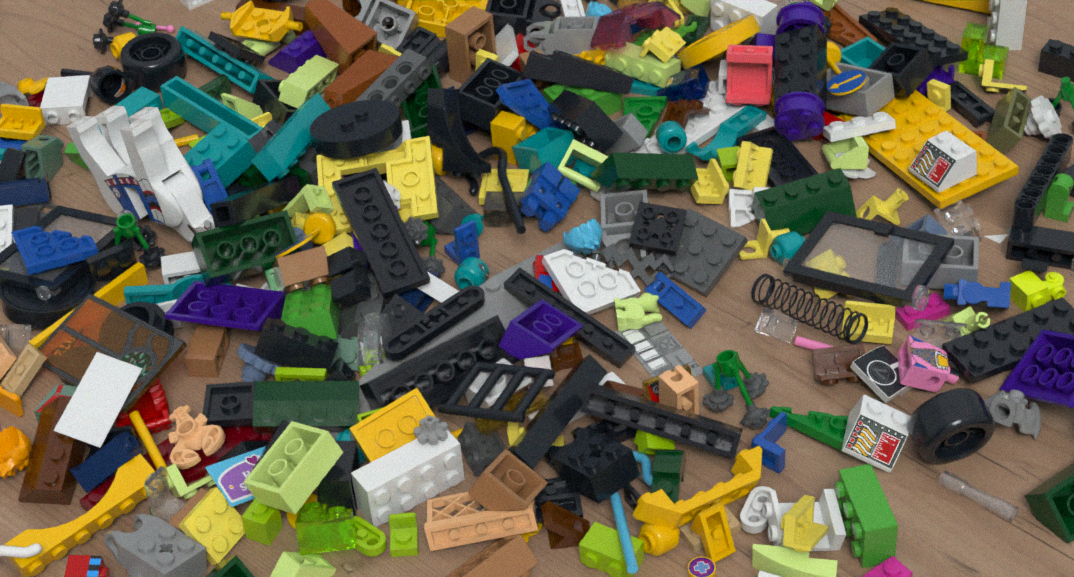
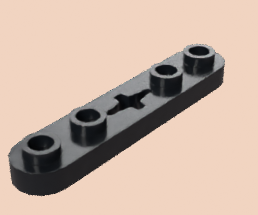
[383,286,485,361]

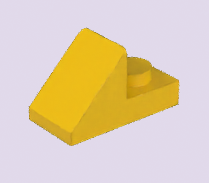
[690,502,736,563]

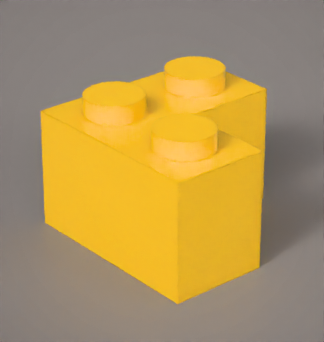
[490,111,539,166]

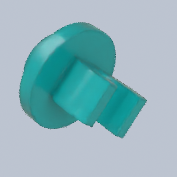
[461,213,484,236]

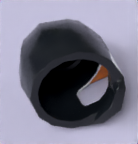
[90,65,132,104]

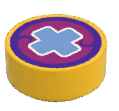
[688,556,716,577]

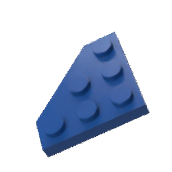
[496,79,566,130]
[11,226,98,275]

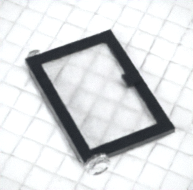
[0,205,138,300]
[781,211,954,311]

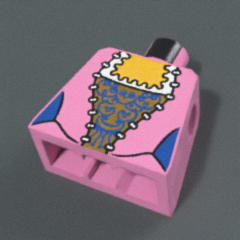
[897,335,960,392]

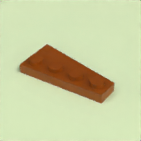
[815,4,878,46]

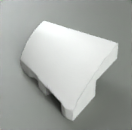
[728,187,769,229]

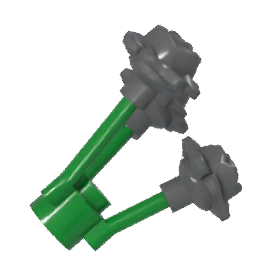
[404,217,445,279]
[703,350,771,430]

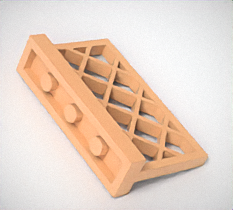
[424,492,538,551]

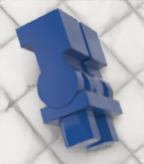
[519,161,581,232]
[944,279,1011,309]

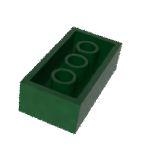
[191,210,301,287]

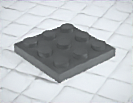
[649,208,748,298]

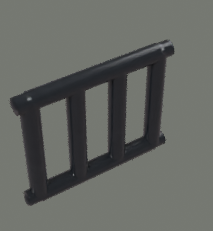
[438,361,555,423]

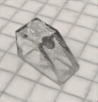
[358,312,393,366]

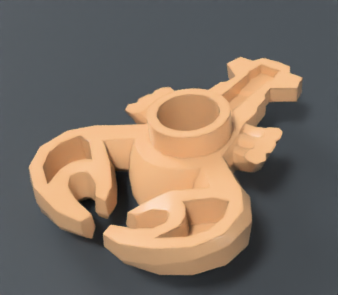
[168,405,226,470]

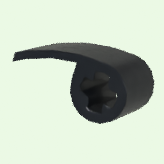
[0,148,27,183]

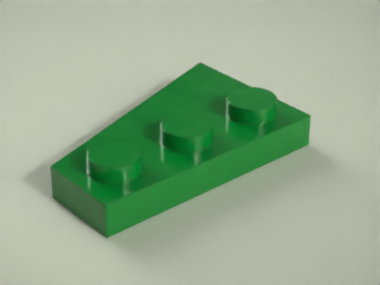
[623,96,667,140]

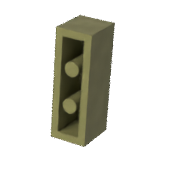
[986,87,1032,155]

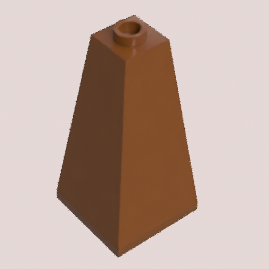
[305,0,378,75]
[324,50,399,109]

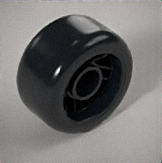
[120,32,186,92]
[908,388,995,465]

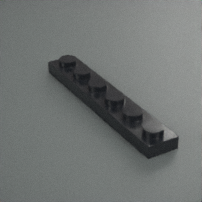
[504,267,636,368]

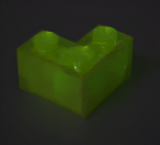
[958,22,1009,80]
[295,502,357,555]

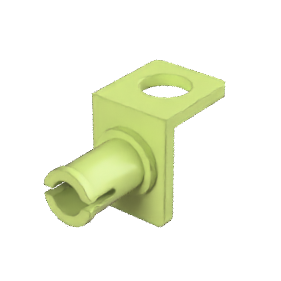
[938,306,990,336]

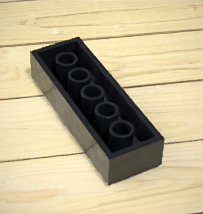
[360,315,520,410]

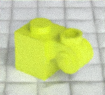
[1009,270,1067,312]

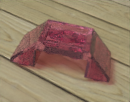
[590,1,681,50]

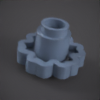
[237,343,286,382]

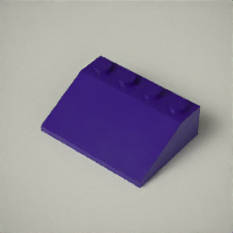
[165,281,285,331]
[999,329,1074,408]

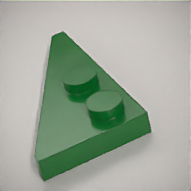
[769,406,848,454]

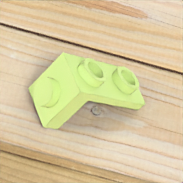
[161,464,216,499]

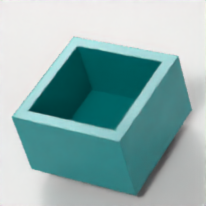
[840,36,886,69]
[512,127,577,174]

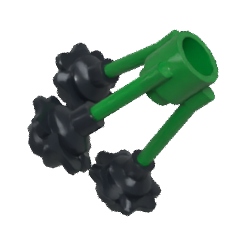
[92,0,157,54]
[113,213,165,269]

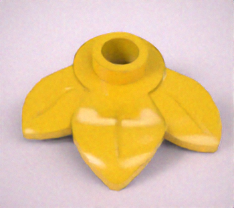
[16,77,49,95]

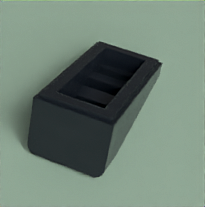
[324,357,356,381]

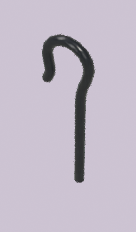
[465,146,526,234]

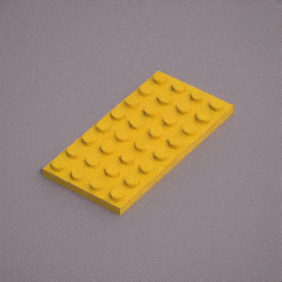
[837,90,1019,209]

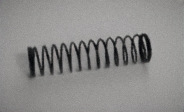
[751,274,868,345]

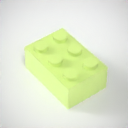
[243,421,343,514]

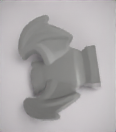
[984,389,1041,440]

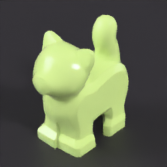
[614,292,663,332]

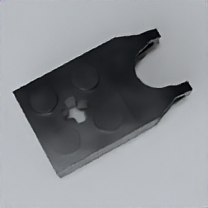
[485,0,561,36]
[544,427,640,504]

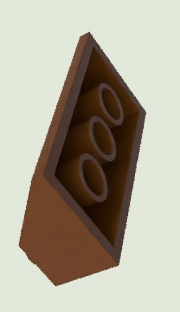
[18,396,86,505]

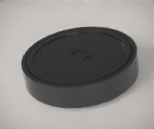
[310,100,403,159]
[0,264,98,328]

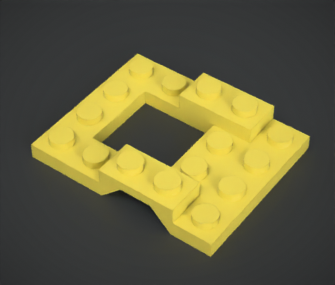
[316,136,439,235]

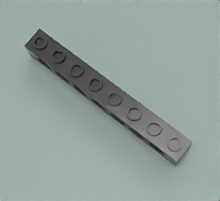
[298,48,432,186]

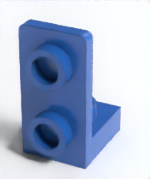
[444,220,480,266]
[751,412,787,474]

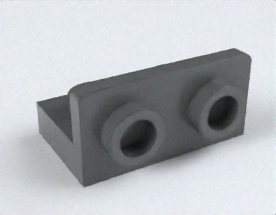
[458,422,507,476]

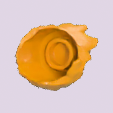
[0,426,32,479]

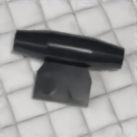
[396,26,450,77]

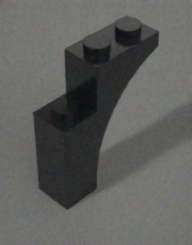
[427,88,491,178]

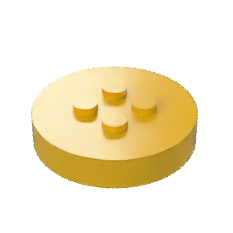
[676,14,761,69]

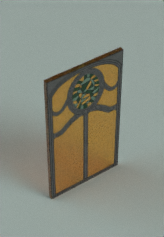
[38,293,187,414]

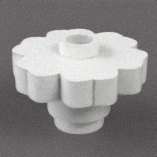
[1024,95,1062,140]

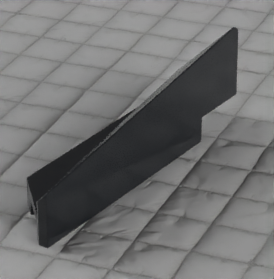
[523,49,634,94]

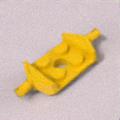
[220,1,303,42]

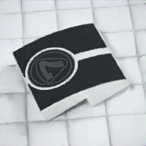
[850,346,913,403]

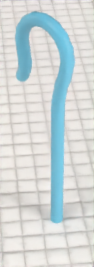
[609,451,653,574]

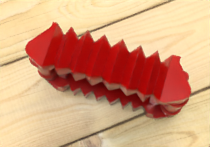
[116,366,172,439]

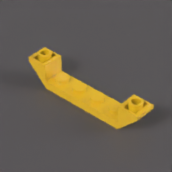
[632,446,762,530]

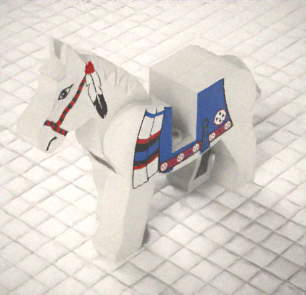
[66,106,218,244]

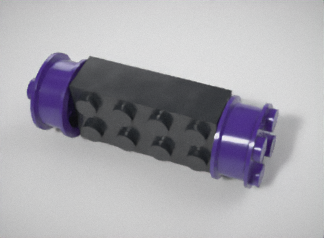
[774,1,827,141]

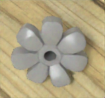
[414,416,448,445]

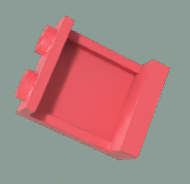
[726,45,773,106]

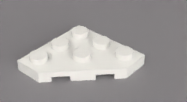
[541,249,641,315]

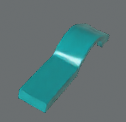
[685,104,767,161]
[124,274,232,304]

